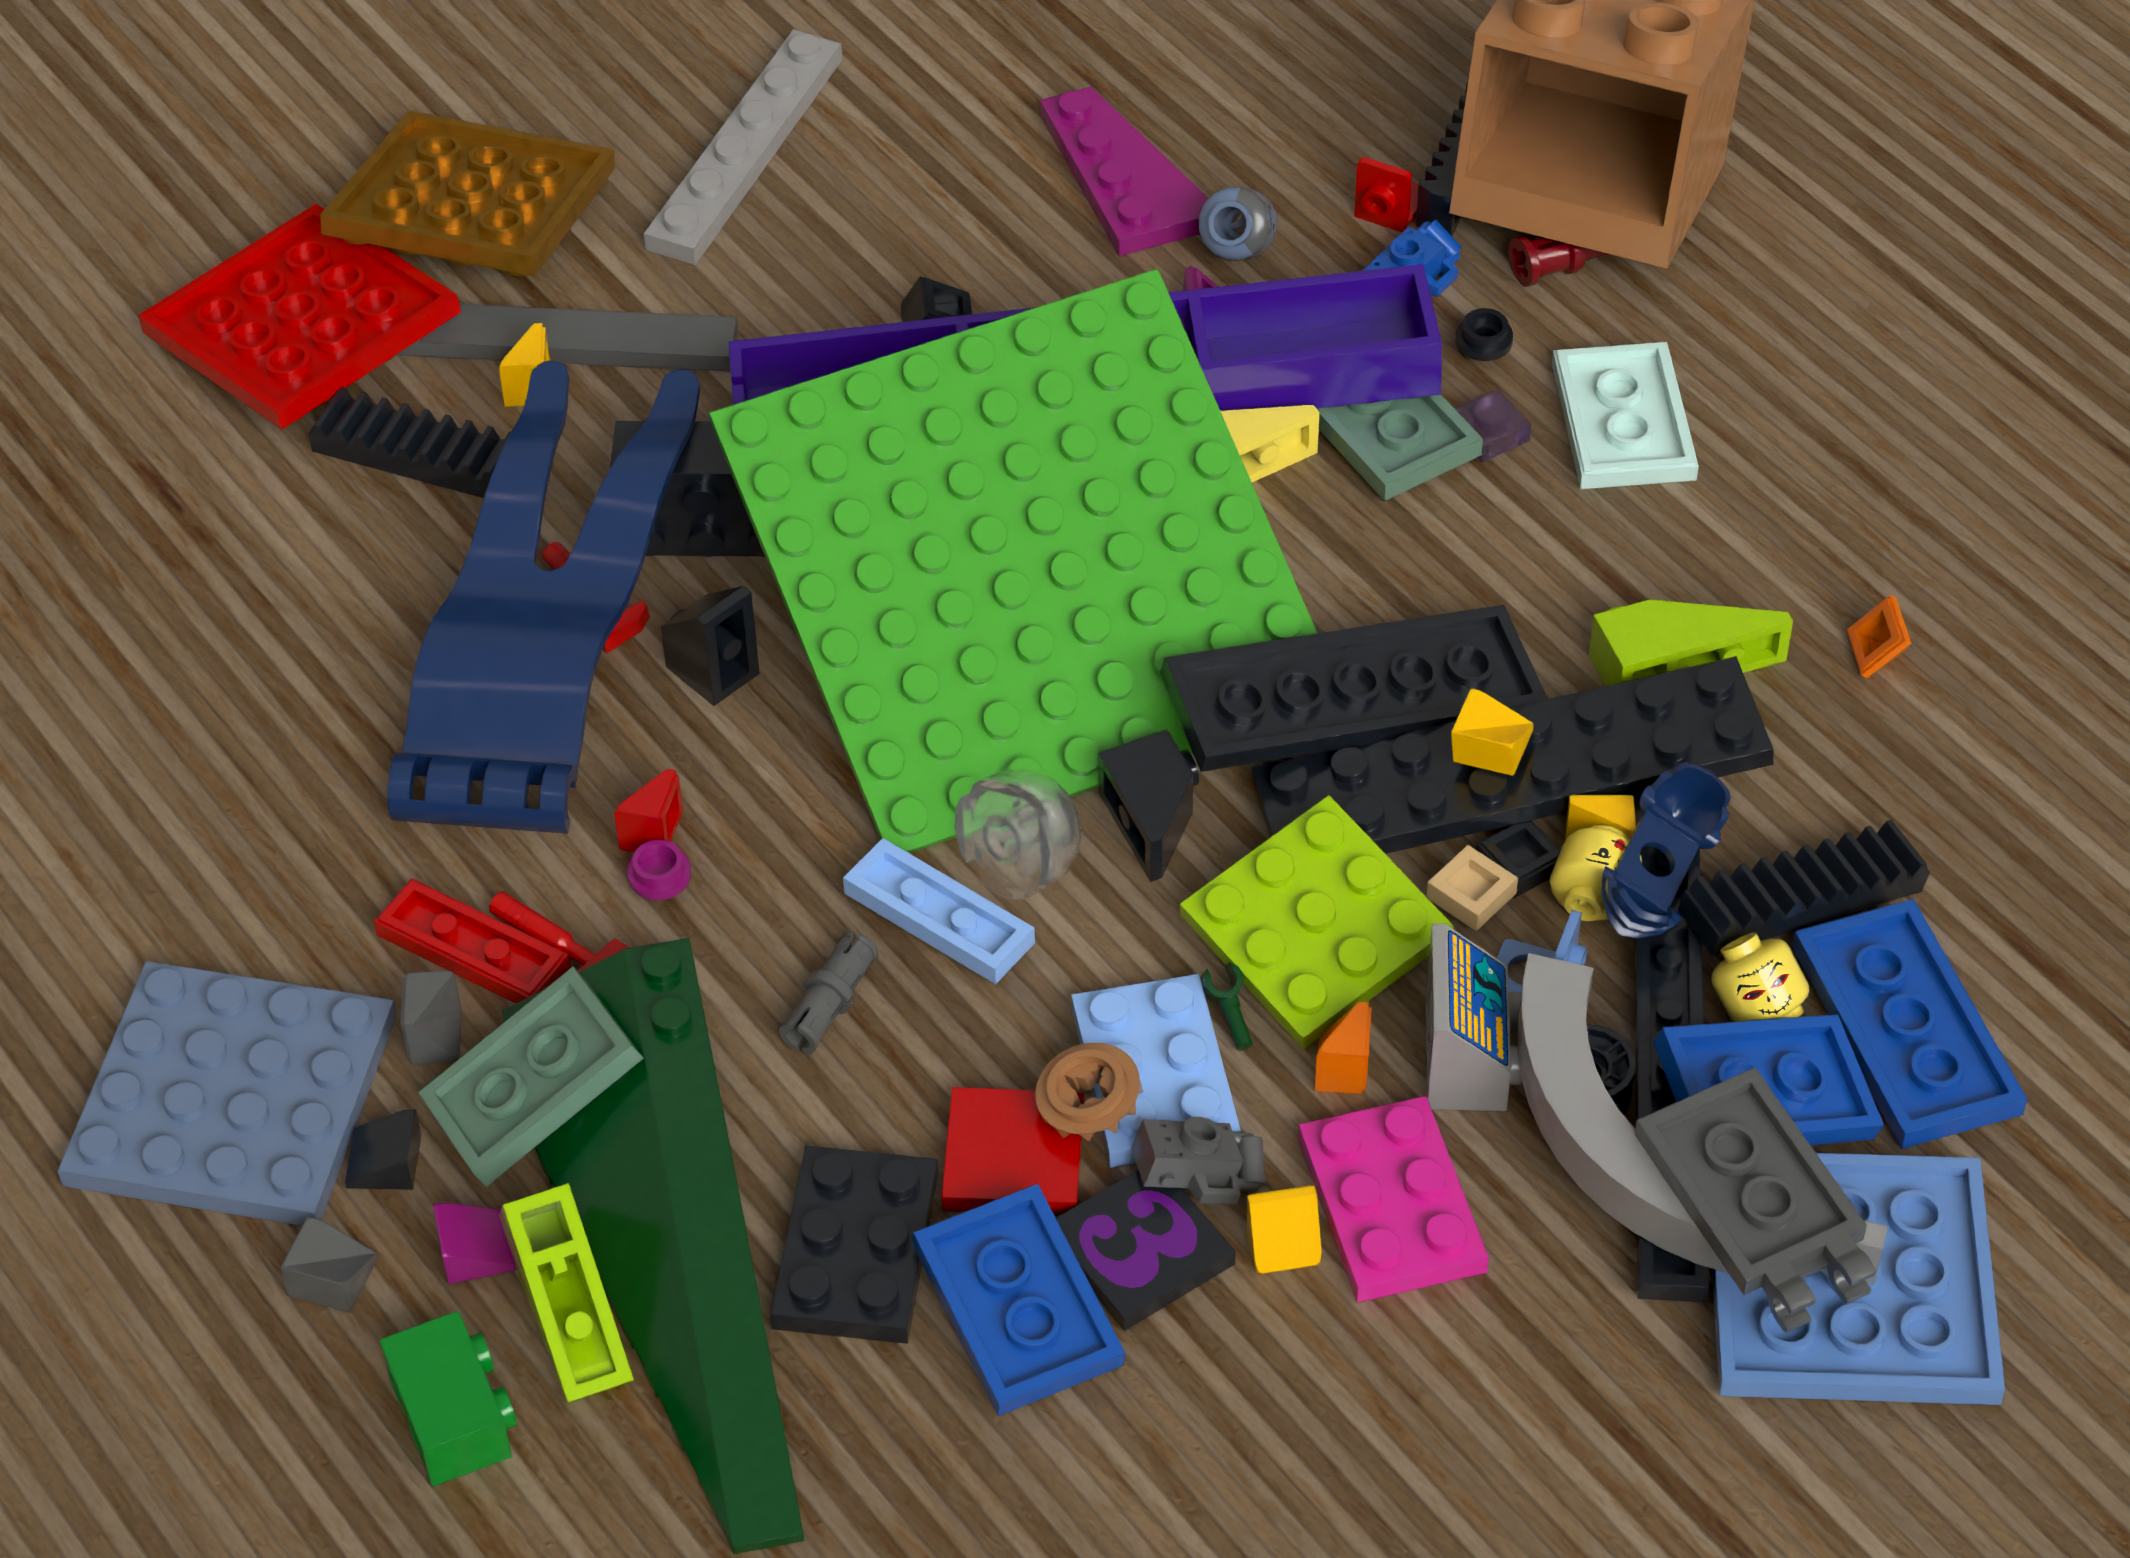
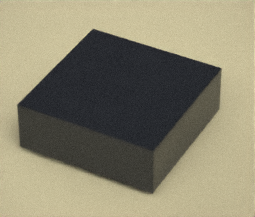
[1476,820,1560,899]

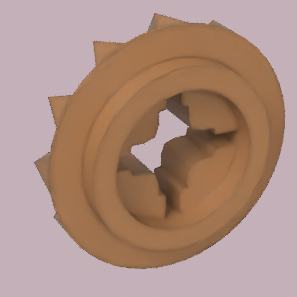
[1035,1043,1143,1142]

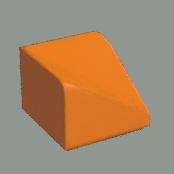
[1315,1002,1372,1095]

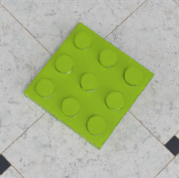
[1180,795,1454,1050]

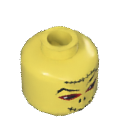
[1711,932,1809,1022]

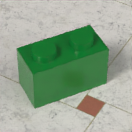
[379,1311,517,1487]

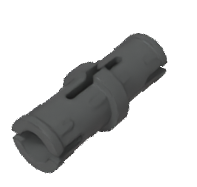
[779,931,878,1054]

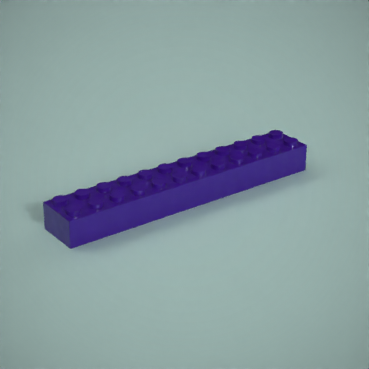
[728,264,1442,411]

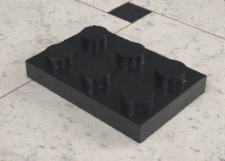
[770,1145,939,1344]

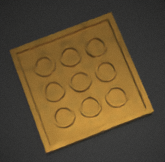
[320,110,615,276]

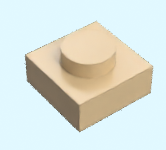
[1426,845,1518,931]

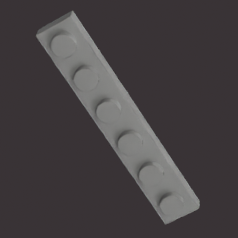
[644,29,842,265]

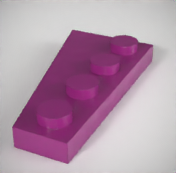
[1040,86,1209,256]

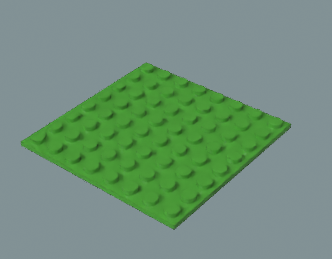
[708,269,1318,854]

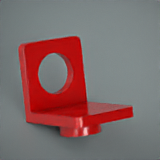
[1354,157,1419,232]

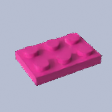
[1298,1096,1489,1303]

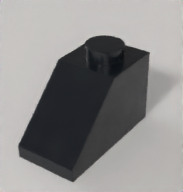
[661,586,760,706]
[1098,729,1199,882]

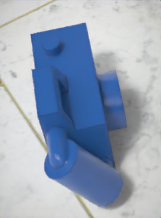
[1363,219,1462,297]

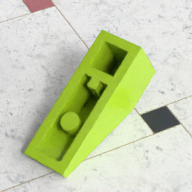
[1589,599,1793,686]
[499,1183,634,1404]

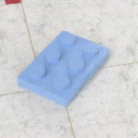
[1071,974,1241,1168]

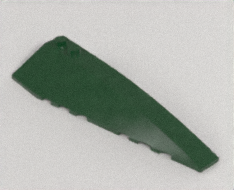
[502,938,804,1554]

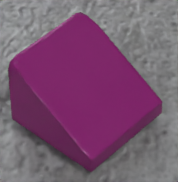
[433,1203,516,1284]

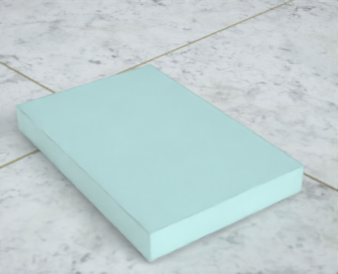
[1552,342,1699,489]

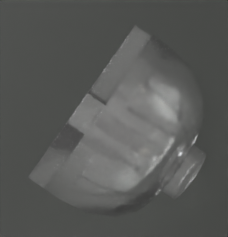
[954,769,1082,900]

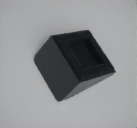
[901,276,972,322]
[345,1109,422,1190]

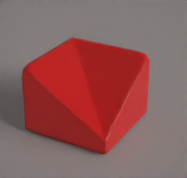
[614,769,683,852]

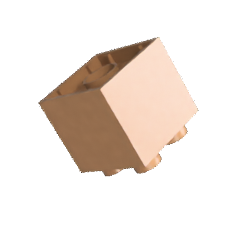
[1449,0,1755,269]

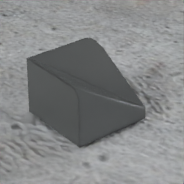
[400,971,462,1064]
[280,1216,378,1313]

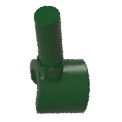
[1200,962,1253,1051]

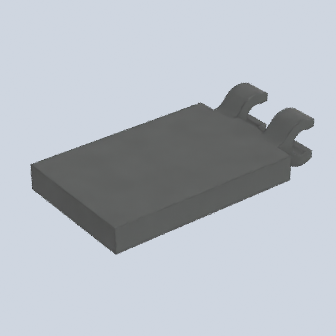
[1635,1067,1876,1333]

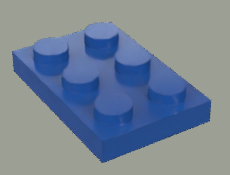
[1653,1014,1884,1145]
[913,1184,1125,1416]

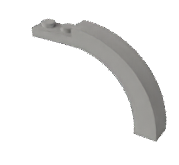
[1517,953,1888,1284]

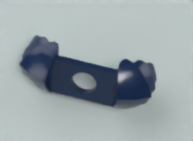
[1601,762,1731,938]

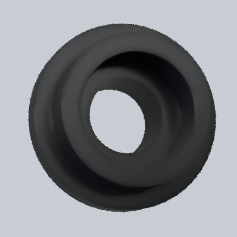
[1455,308,1513,361]

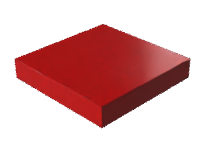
[942,1087,1084,1215]

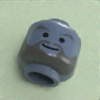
[1199,187,1277,260]

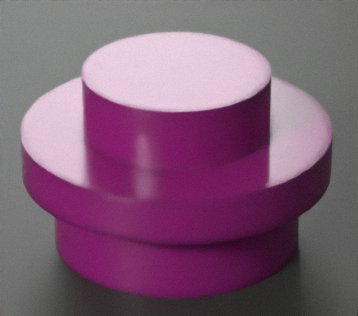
[627,840,691,900]

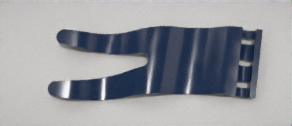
[388,361,700,834]

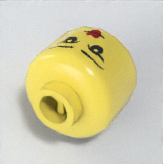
[1550,825,1642,921]

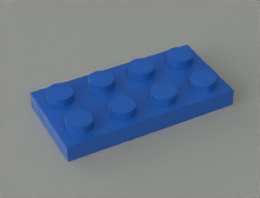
[1792,899,2028,1149]

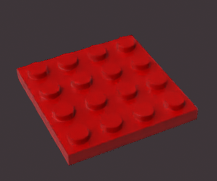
[138,203,461,430]

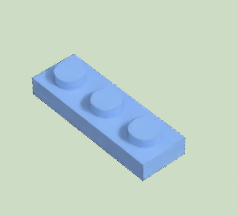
[843,838,1035,985]

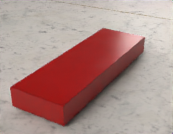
[373,878,571,1004]

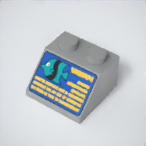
[1425,924,1522,1111]

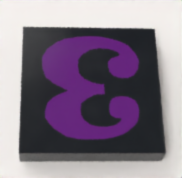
[1056,1170,1236,1331]

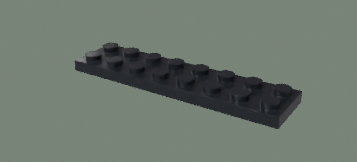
[1252,656,1774,854]

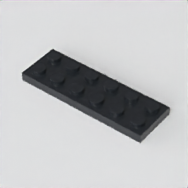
[1160,605,1548,772]

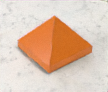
[1846,595,1911,678]

